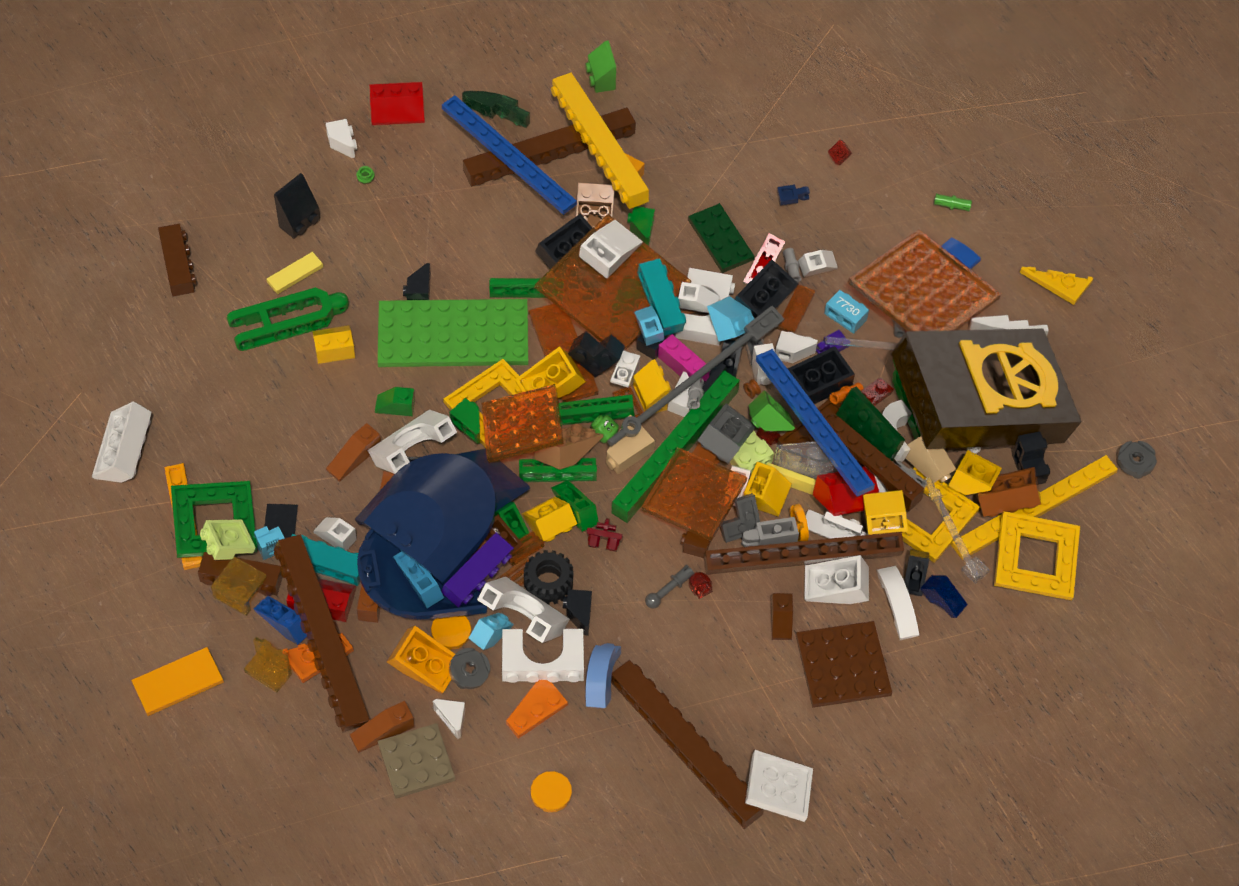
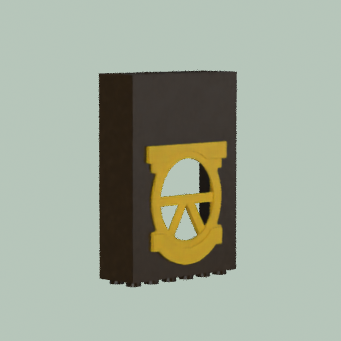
[891,328,1082,449]

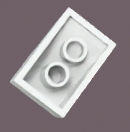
[805,555,869,604]

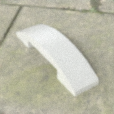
[876,566,919,640]

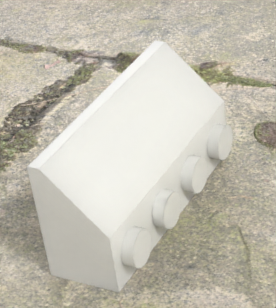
[92,401,152,483]

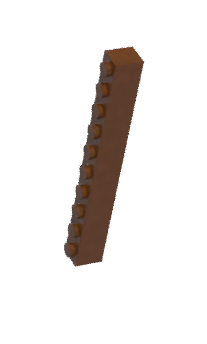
[463,107,636,187]
[704,532,904,575]
[274,534,370,733]
[611,660,764,829]

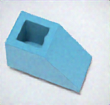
[634,306,664,346]
[469,613,514,650]

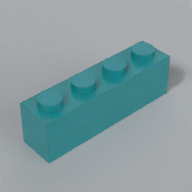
[637,259,686,336]
[291,534,360,586]

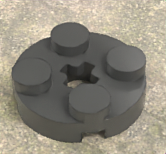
[1117,441,1157,479]
[449,648,490,689]

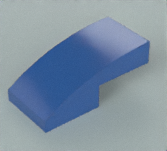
[940,237,981,270]

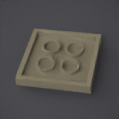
[378,723,455,799]

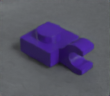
[816,330,850,354]

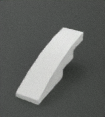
[969,315,1049,336]

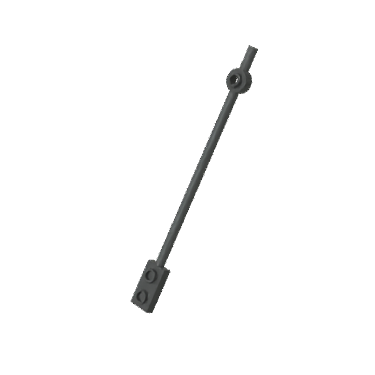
[607,305,784,446]

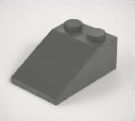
[697,403,756,464]

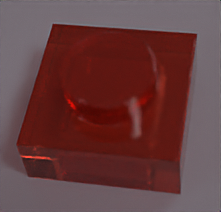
[828,140,852,165]
[756,428,781,445]

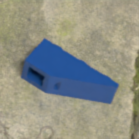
[254,596,307,645]

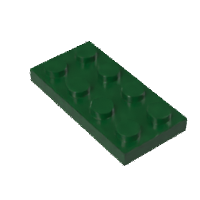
[688,203,755,273]
[836,386,905,461]

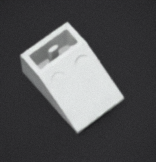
[579,220,643,278]

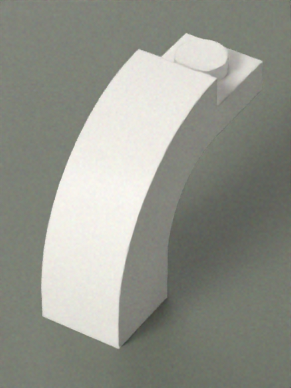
[882,400,912,462]

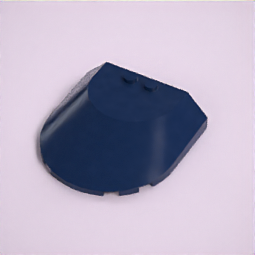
[355,453,497,586]
[357,529,487,620]

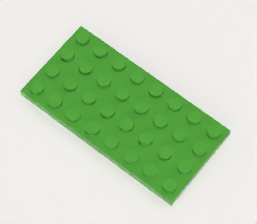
[378,299,528,367]

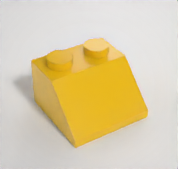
[312,325,355,364]
[948,450,1002,495]
[522,496,577,542]

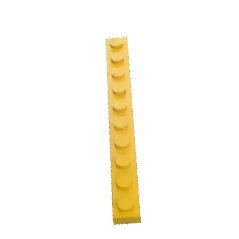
[951,455,1118,560]

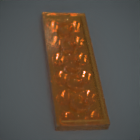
[529,301,599,402]

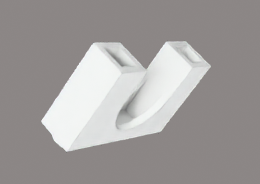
[675,268,735,346]
[367,410,457,474]
[477,577,570,643]
[502,629,584,683]

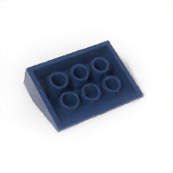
[456,448,530,512]

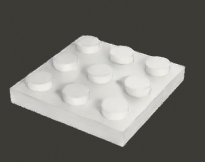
[745,750,813,822]

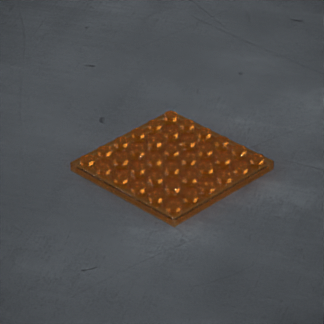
[535,214,692,351]
[848,229,1001,331]

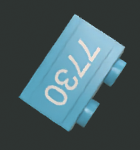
[824,290,869,334]

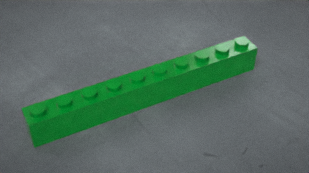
[611,371,740,523]

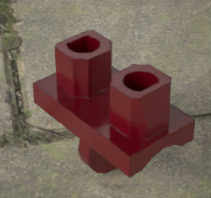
[587,518,623,552]

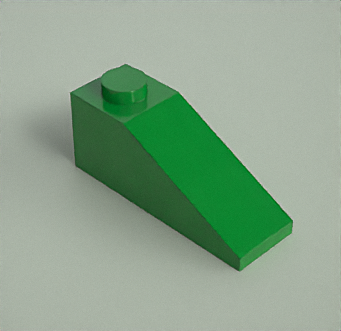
[551,480,599,532]

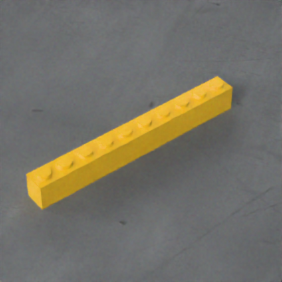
[551,72,649,209]

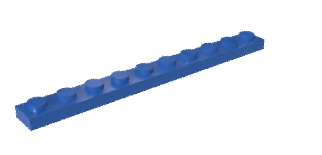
[442,95,577,215]
[756,349,875,497]

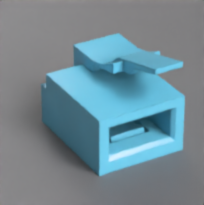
[254,526,285,560]

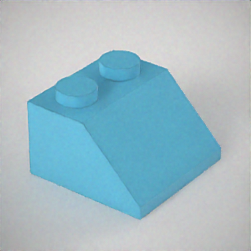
[707,296,754,342]

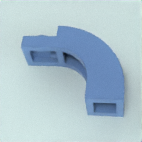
[586,643,621,708]

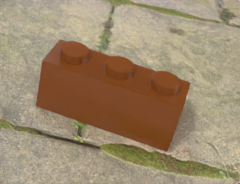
[978,467,1041,517]

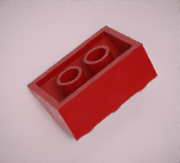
[369,82,425,125]
[813,467,879,516]
[286,578,357,622]

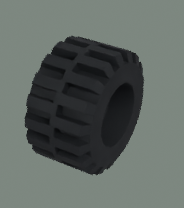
[524,550,574,605]

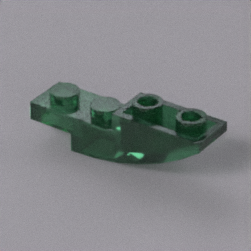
[462,91,530,128]

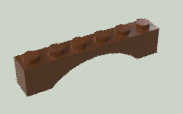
[829,417,925,512]

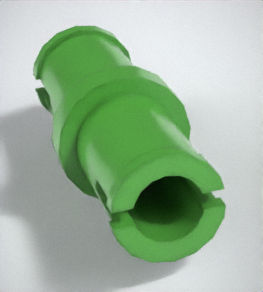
[934,193,972,211]

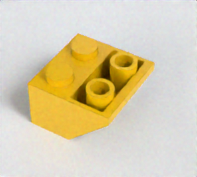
[633,359,671,413]
[743,462,792,517]
[863,490,908,535]

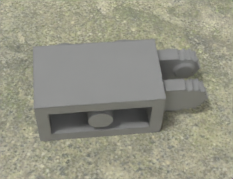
[742,517,799,547]

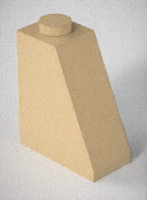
[606,415,655,474]
[906,436,956,483]

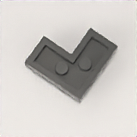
[720,493,760,543]

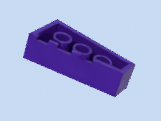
[441,532,514,608]

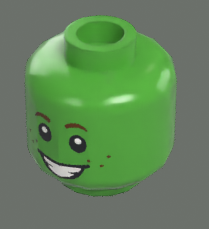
[591,415,619,443]

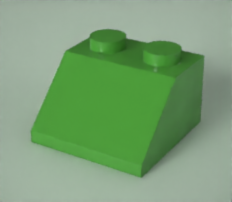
[585,40,616,93]
[748,390,795,431]

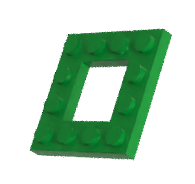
[171,481,257,558]

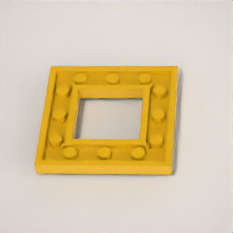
[443,359,550,453]
[902,467,980,563]
[994,511,1080,600]

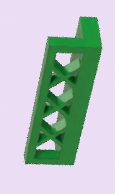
[489,278,564,298]
[557,395,635,426]
[519,458,597,482]

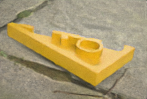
[1020,267,1094,305]

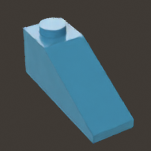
[393,552,444,608]

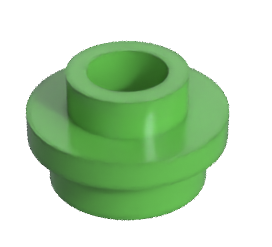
[356,166,375,183]

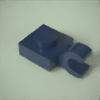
[777,184,810,205]

